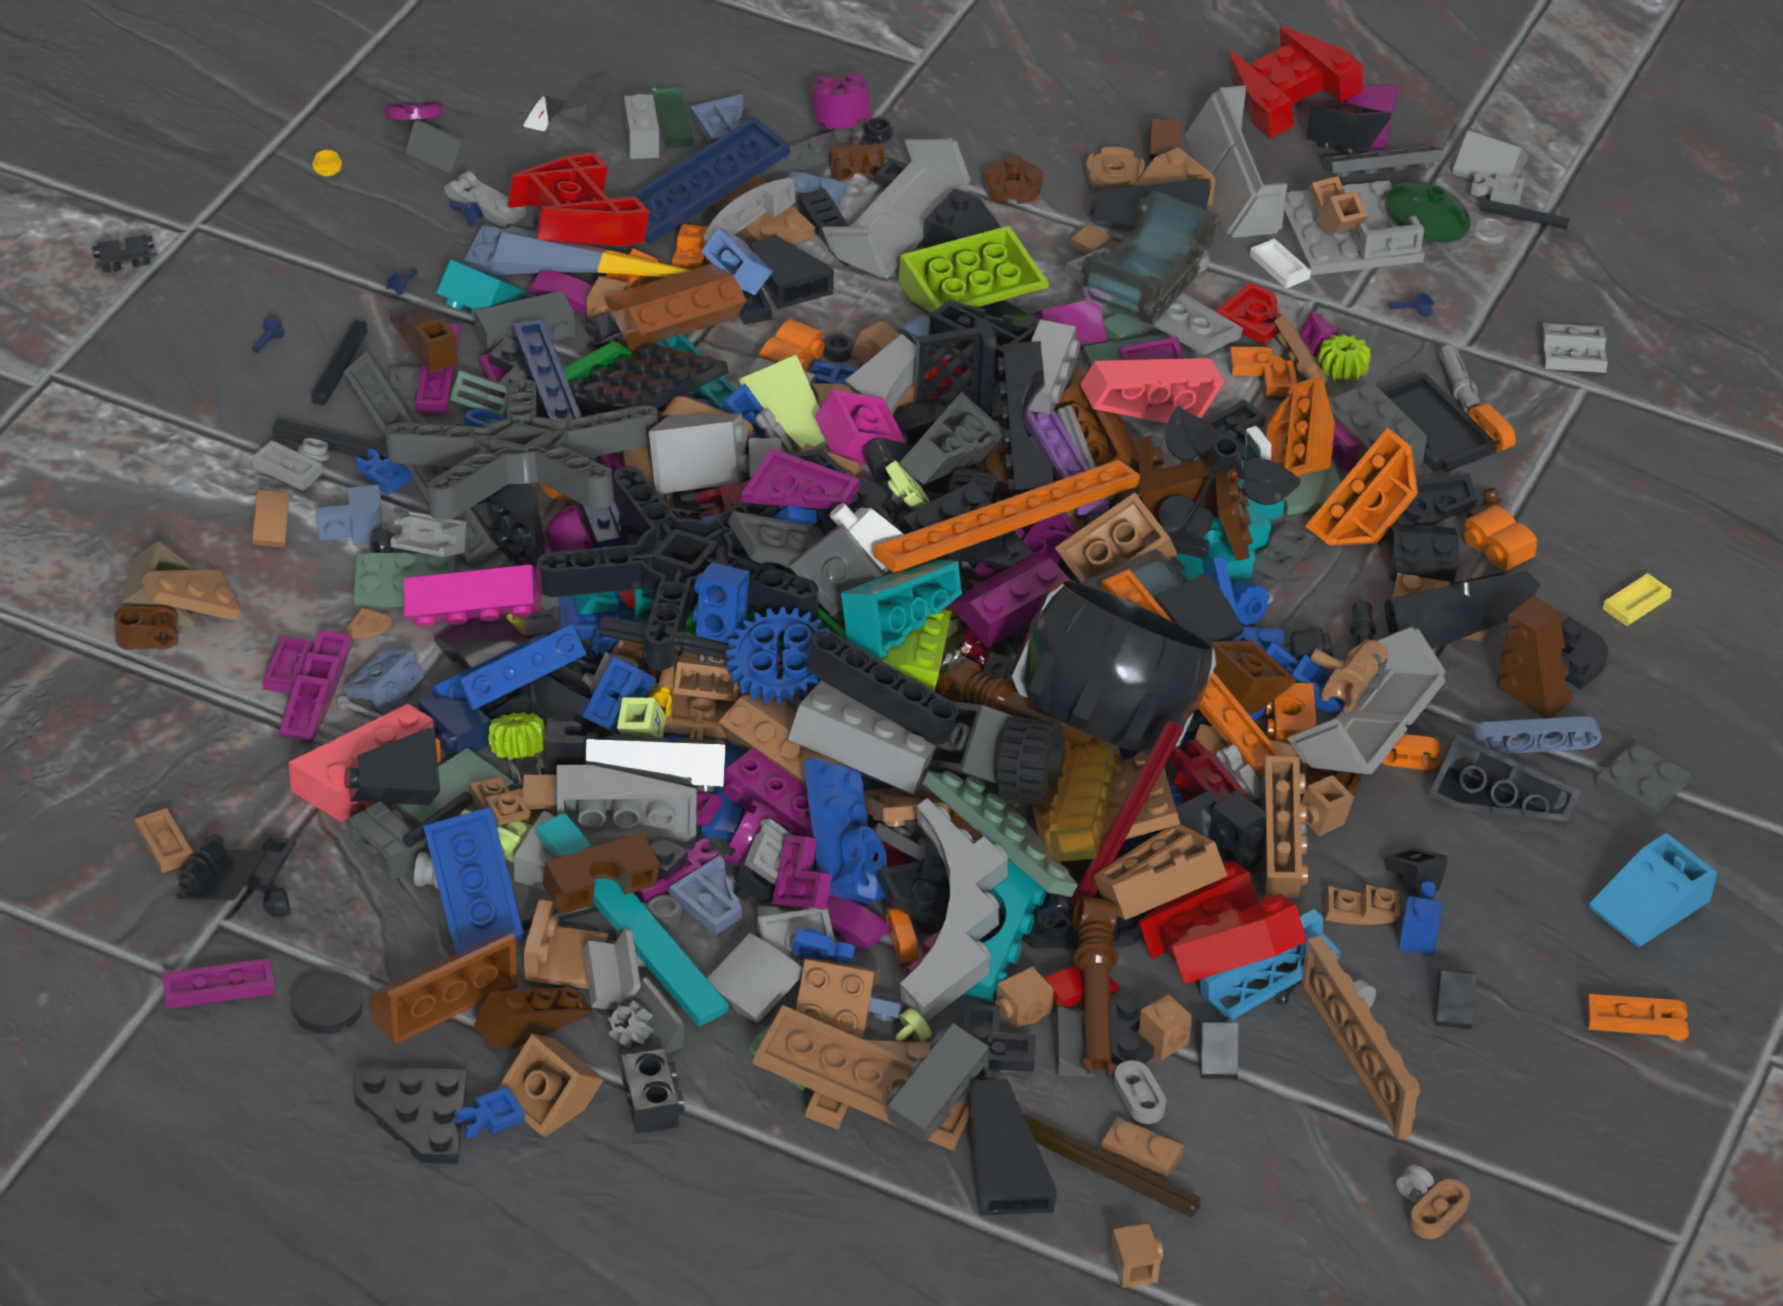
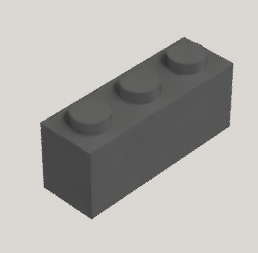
[475,291,575,354]

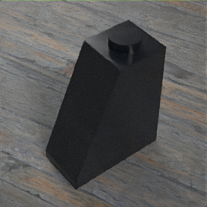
[749,236,834,309]
[344,728,440,806]

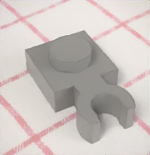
[1471,173,1525,206]
[1215,744,1262,801]

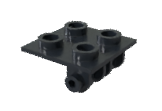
[176,834,267,901]

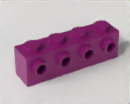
[722,748,817,862]

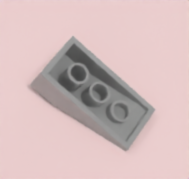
[557,765,696,843]

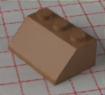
[1055,492,1178,591]

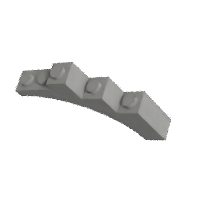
[845,334,917,514]
[900,798,1008,1022]

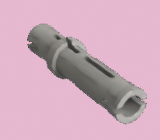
[1439,344,1482,414]

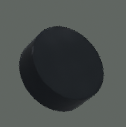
[823,334,854,362]

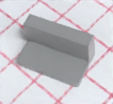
[583,929,640,1010]

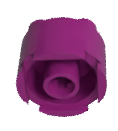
[810,72,872,129]

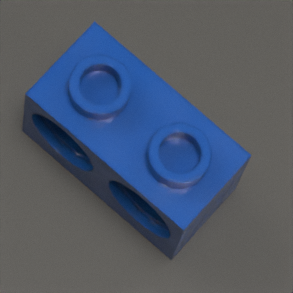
[693,562,749,643]
[582,656,657,735]

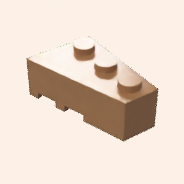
[1093,824,1227,920]

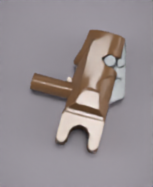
[1310,640,1388,713]

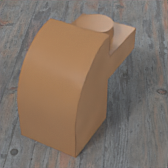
[1308,176,1368,235]

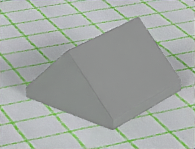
[1452,130,1528,180]

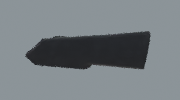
[1384,570,1540,649]

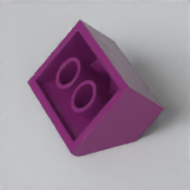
[949,556,1070,648]

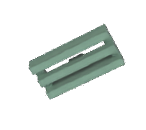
[450,370,508,417]

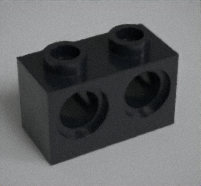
[1209,791,1266,870]
[621,1049,684,1134]

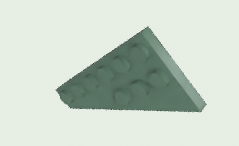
[923,771,1078,897]

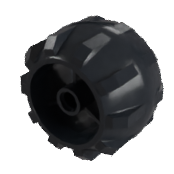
[1010,580,1216,755]

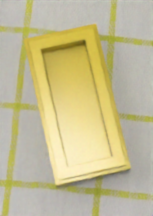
[1603,573,1672,626]

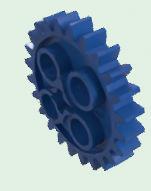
[726,607,830,706]

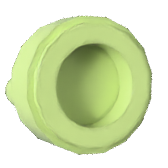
[895,1008,932,1042]

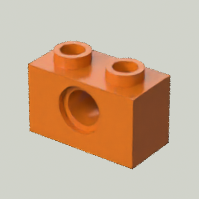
[1265,683,1316,745]

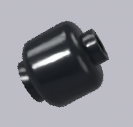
[1284,626,1334,661]

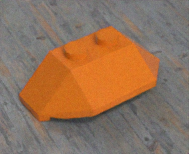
[1266,376,1335,477]
[1306,427,1418,546]

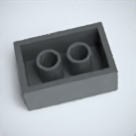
[1328,382,1427,467]
[927,701,1014,783]

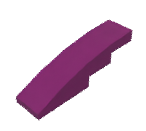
[279,630,353,741]

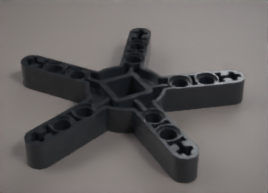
[537,466,818,670]

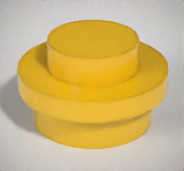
[312,150,342,177]

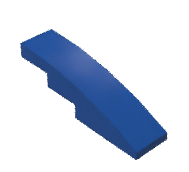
[1232,632,1345,715]

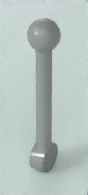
[336,696,383,719]

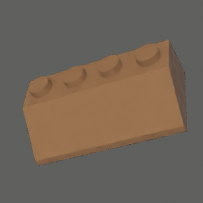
[718,694,861,787]

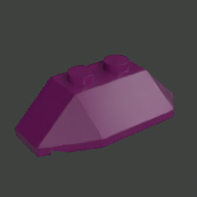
[975,512,1076,578]

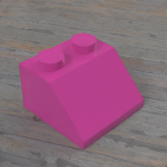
[814,390,906,466]

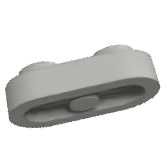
[1114,1060,1166,1124]

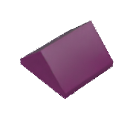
[1030,298,1107,351]

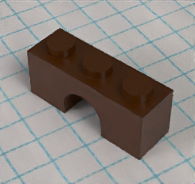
[542,832,660,915]

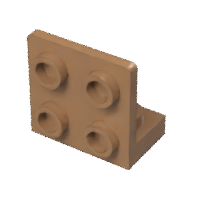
[524,900,608,989]
[796,958,882,1040]

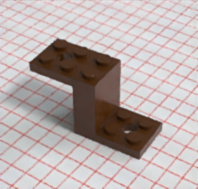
[1138,436,1253,561]

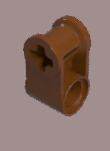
[114,605,179,650]

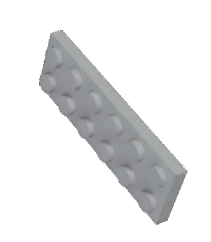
[1065,247,1243,355]

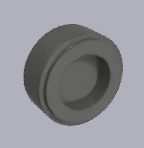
[647,895,682,929]

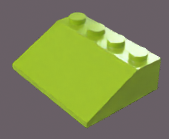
[898,226,1049,313]
[844,609,952,691]

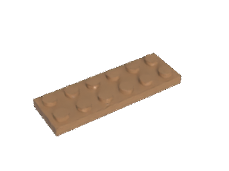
[1301,936,1420,1140]
[753,1005,970,1151]

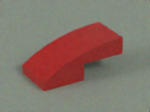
[1044,966,1119,1008]

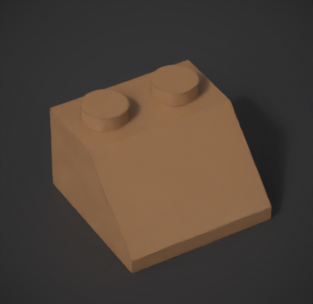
[1134,147,1216,207]
[497,1034,604,1137]

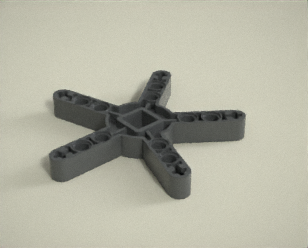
[385,380,658,520]

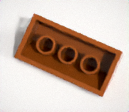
[605,264,747,352]
[1054,374,1140,475]
[370,933,517,1045]

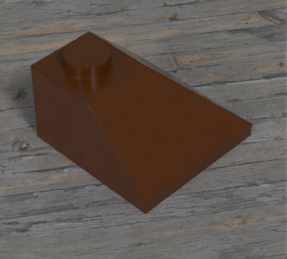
[1209,641,1296,713]

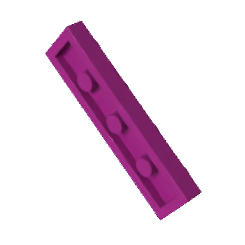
[416,324,460,414]

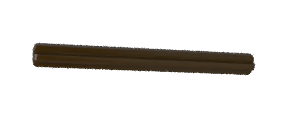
[1023,1113,1201,1217]

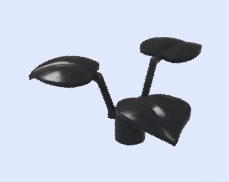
[1159,406,1301,543]

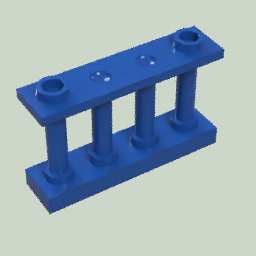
[430,624,586,710]

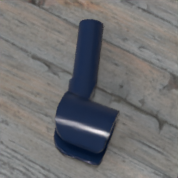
[449,201,485,225]
[386,268,418,295]
[1390,292,1434,317]
[252,315,285,353]

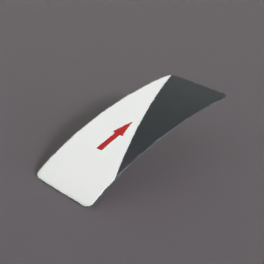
[524,96,565,132]

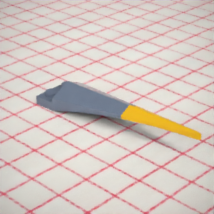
[463,225,689,278]

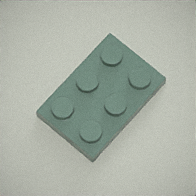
[354,552,455,607]

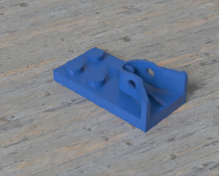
[803,758,888,905]
[423,807,526,954]

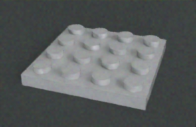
[1283,181,1425,275]

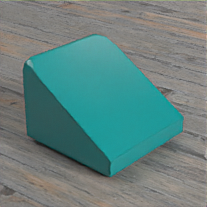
[574,591,619,614]

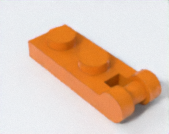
[1587,994,1689,1041]

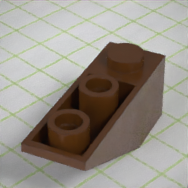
[390,308,458,373]
[474,987,592,1048]

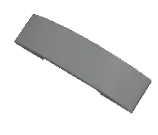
[704,177,796,264]

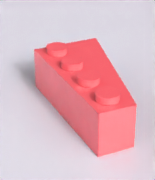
[1080,358,1225,423]
[289,704,434,823]

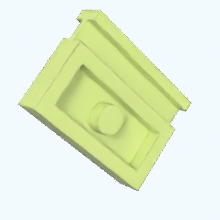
[885,460,930,511]

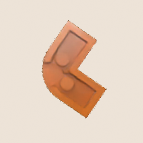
[1230,347,1297,397]

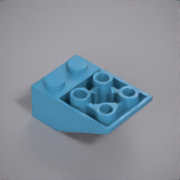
[1588,832,1717,948]

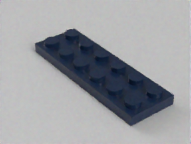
[628,117,791,244]

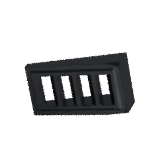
[799,188,850,246]

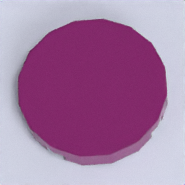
[385,101,443,120]

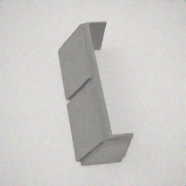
[1185,85,1287,238]
[822,138,971,279]
[1287,626,1446,774]

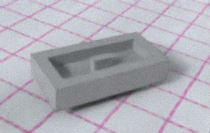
[252,440,323,491]

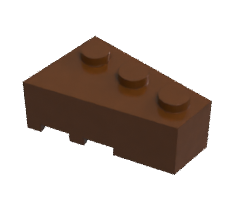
[1496,596,1573,718]

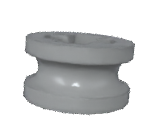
[1396,1165,1434,1202]

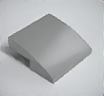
[1542,323,1608,373]
[707,933,803,1023]

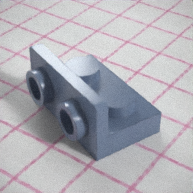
[343,649,424,715]

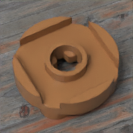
[1086,146,1145,191]

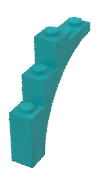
[1169,452,1286,587]

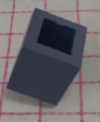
[417,697,491,757]

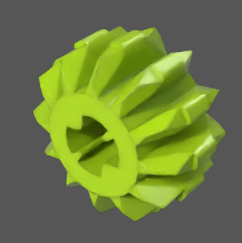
[1318,333,1371,383]
[488,712,546,760]

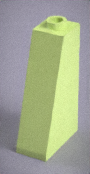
[739,355,832,453]

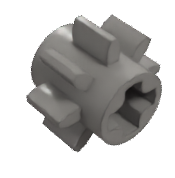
[608,1001,654,1049]

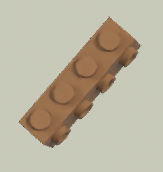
[1261,756,1308,898]

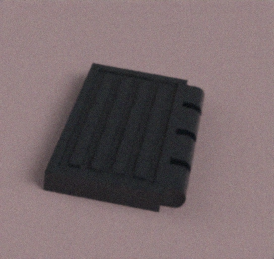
[1380,372,1498,473]

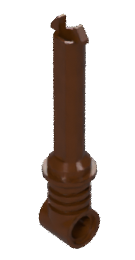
[936,659,1109,752]
[1072,896,1118,1078]

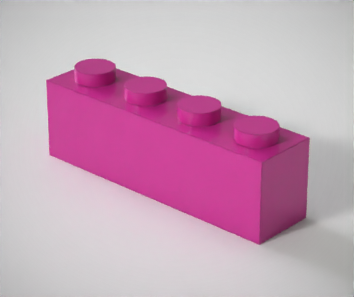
[403,564,542,628]

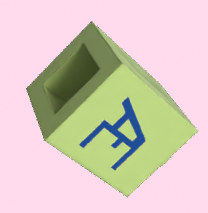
[617,698,666,741]

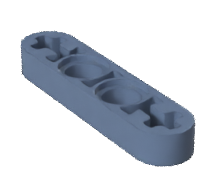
[1470,716,1602,754]

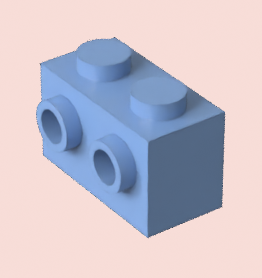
[701,228,773,295]

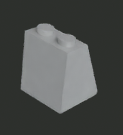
[649,414,749,494]

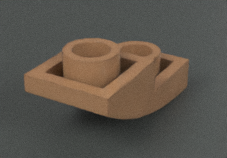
[252,489,289,548]
[468,776,531,826]
[1324,884,1400,925]

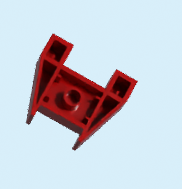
[1229,25,1364,139]
[507,152,650,246]
[1138,861,1307,984]

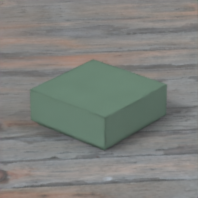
[1103,311,1143,341]

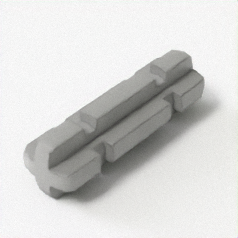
[755,408,799,455]

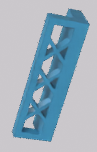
[1200,909,1340,1020]

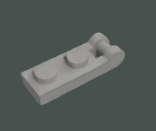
[444,171,526,229]

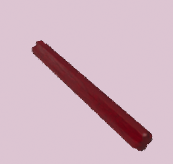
[1071,721,1183,906]

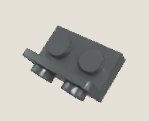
[874,820,933,861]

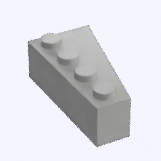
[788,680,936,794]

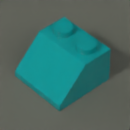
[436,259,526,316]

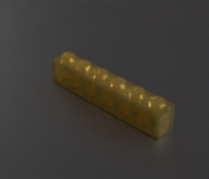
[1045,740,1120,862]

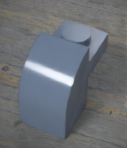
[317,484,382,546]

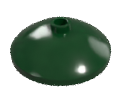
[1385,181,1471,242]

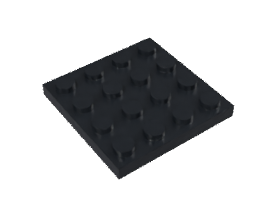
[568,343,729,413]

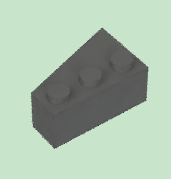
[886,1023,989,1144]

